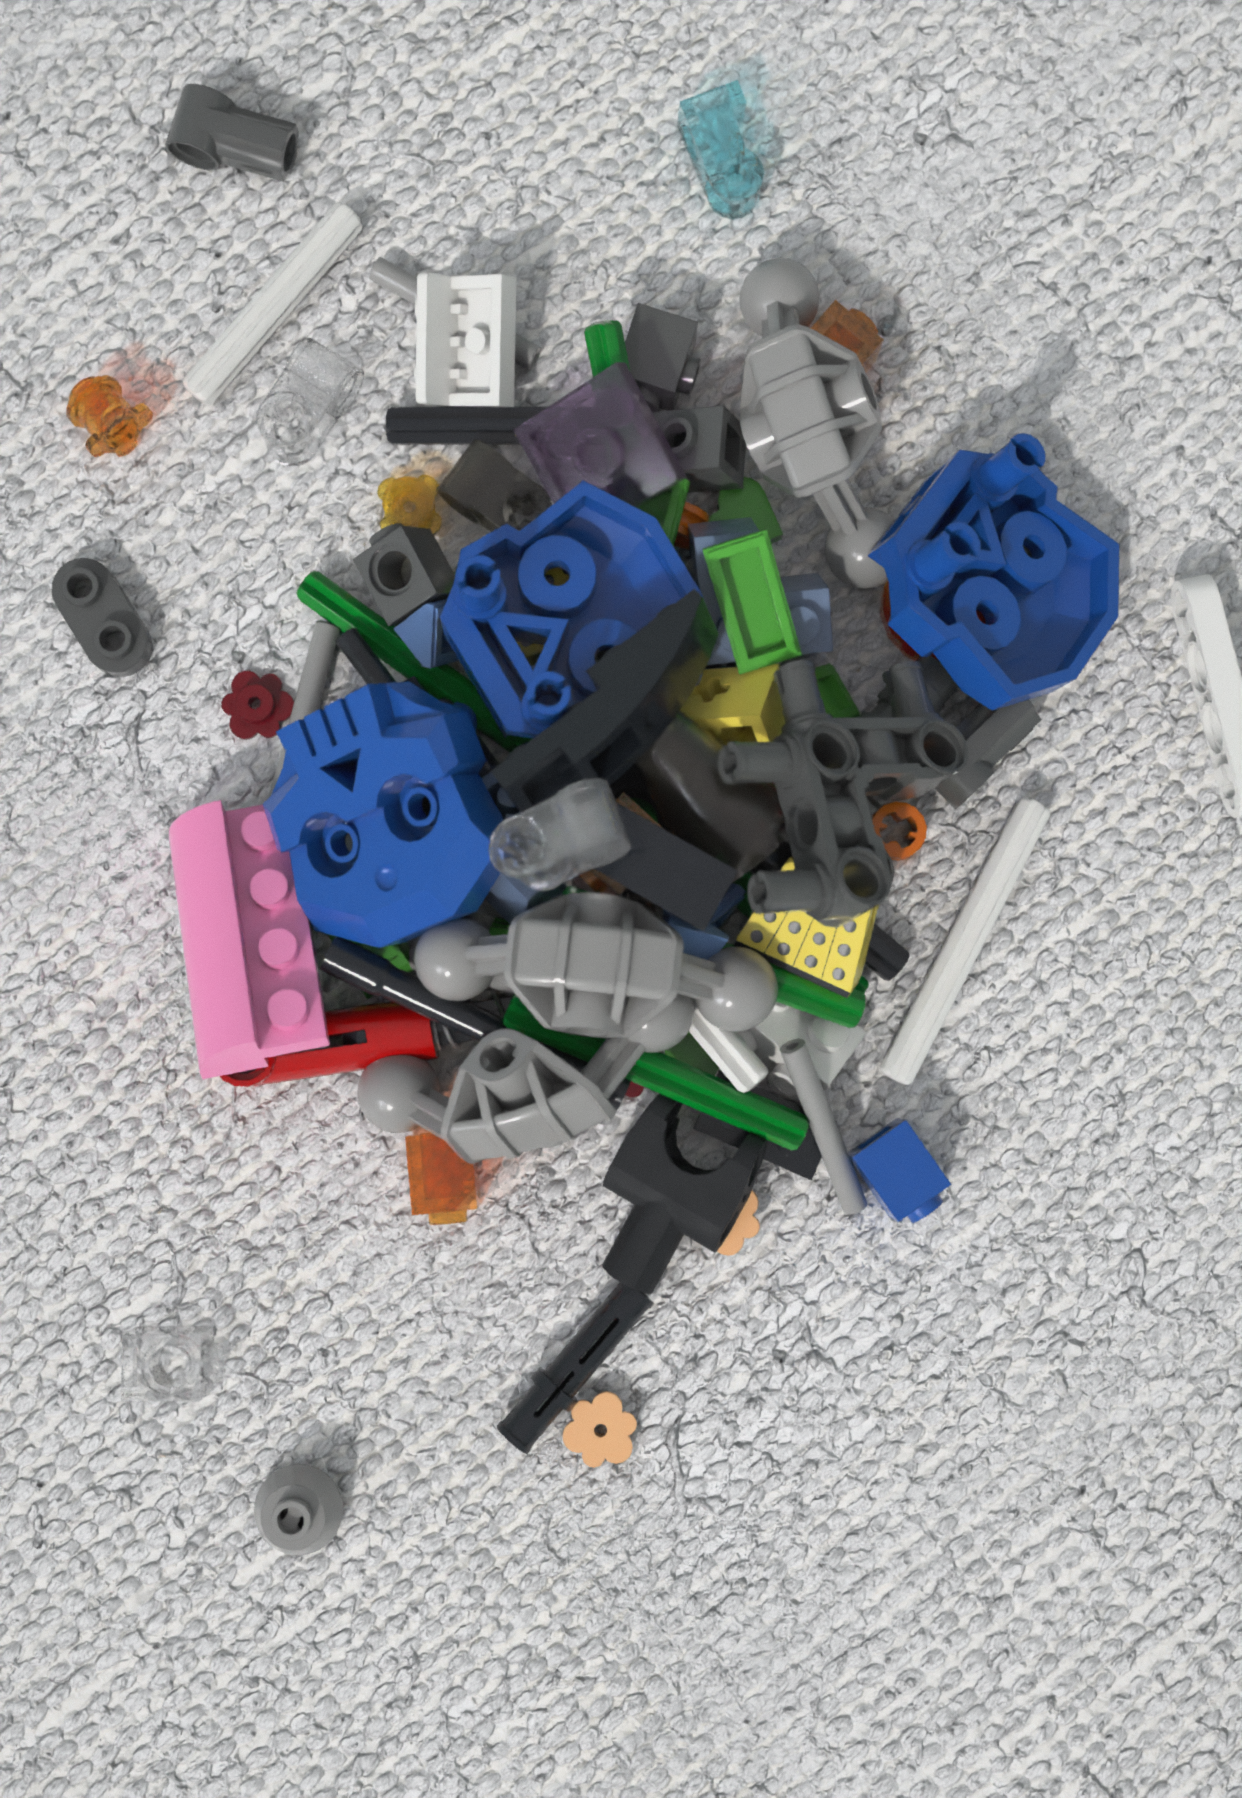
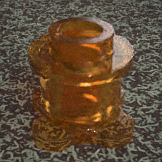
[66,375,153,457]

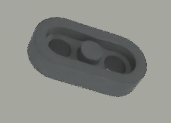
[52,558,152,677]

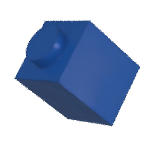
[848,1118,952,1223]

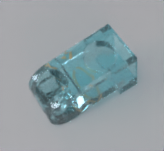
[677,80,764,219]

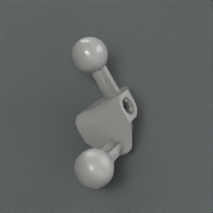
[740,258,894,589]
[414,893,778,1038]
[357,994,694,1164]

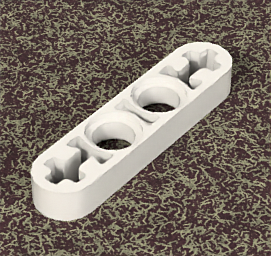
[1171,573,1242,818]

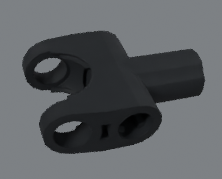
[602,1094,767,1294]

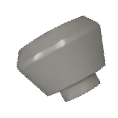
[254,1464,343,1555]

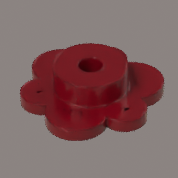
[221,671,294,740]

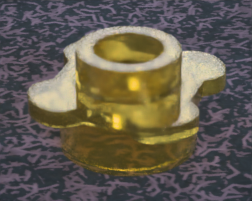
[377,475,442,535]

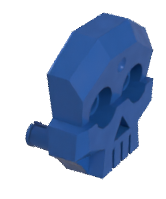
[868,433,1119,711]
[440,480,703,738]
[263,682,518,948]

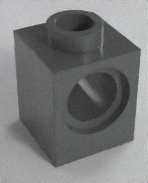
[353,523,455,626]

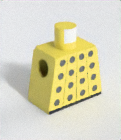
[734,856,879,998]

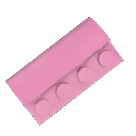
[168,800,330,1079]

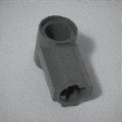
[165,84,299,182]
[935,700,1042,809]

